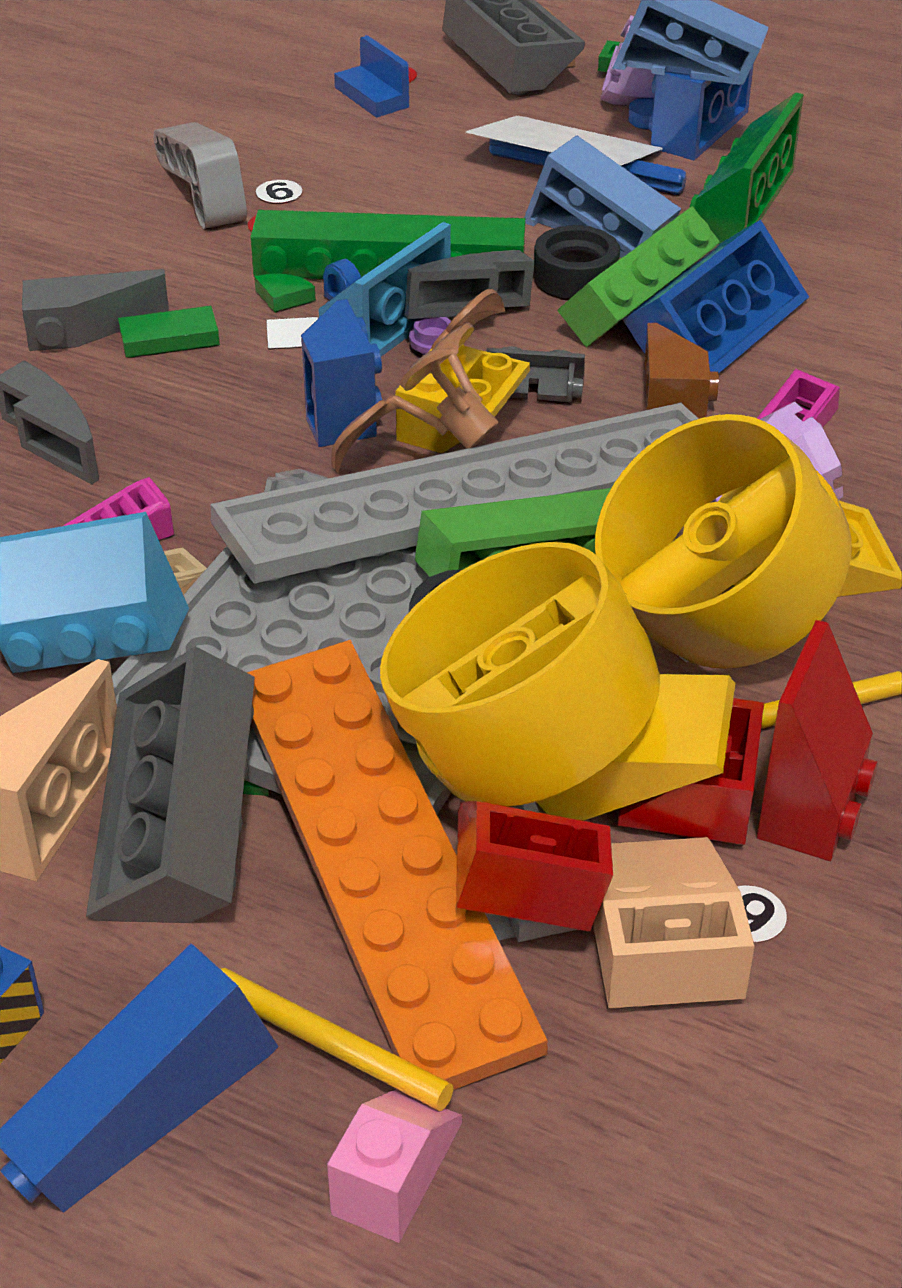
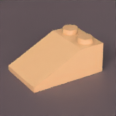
[0,659,117,881]

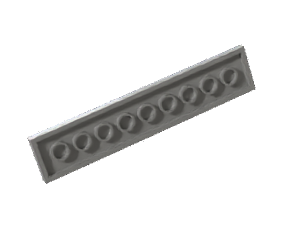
[211,403,699,584]

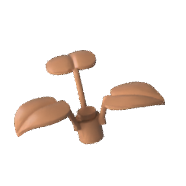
[331,289,505,473]

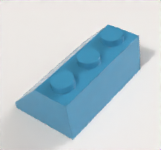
[319,222,451,356]
[0,512,189,673]

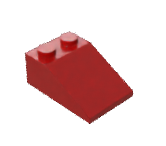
[757,620,878,862]

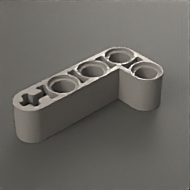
[154,122,247,229]

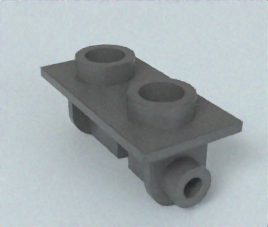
[486,346,585,403]

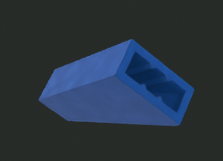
[0,943,279,1213]

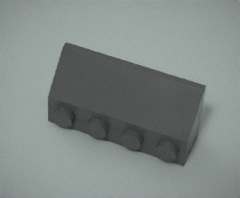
[442,0,585,95]
[86,646,255,923]

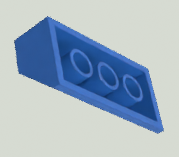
[623,219,809,374]

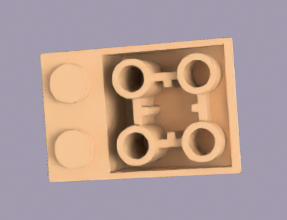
[593,837,755,1008]

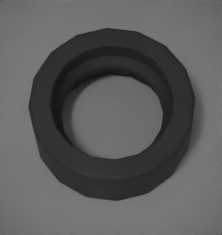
[533,225,620,299]

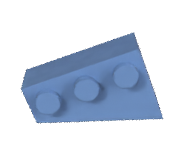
[612,0,769,85]
[524,135,681,258]

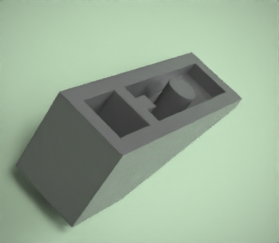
[22,269,169,351]

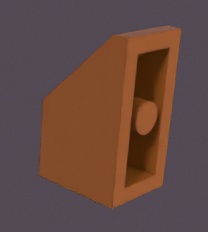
[644,323,719,419]

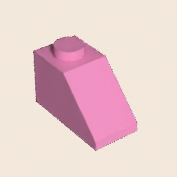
[327,1090,462,1243]

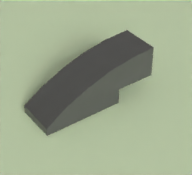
[405,250,534,319]
[0,360,99,485]

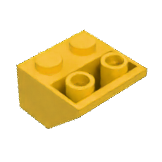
[395,344,530,453]

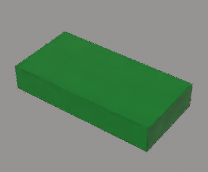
[118,306,220,358]

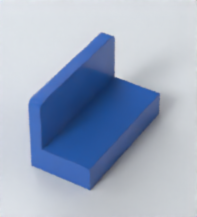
[334,35,409,118]

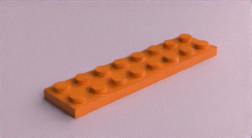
[246,640,548,1090]

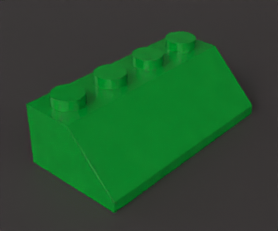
[689,92,804,244]

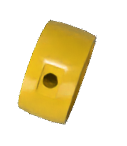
[595,414,851,669]
[380,542,660,807]

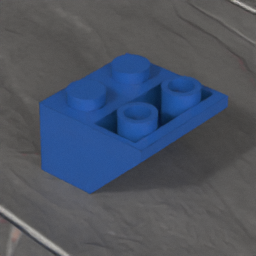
[301,299,382,447]

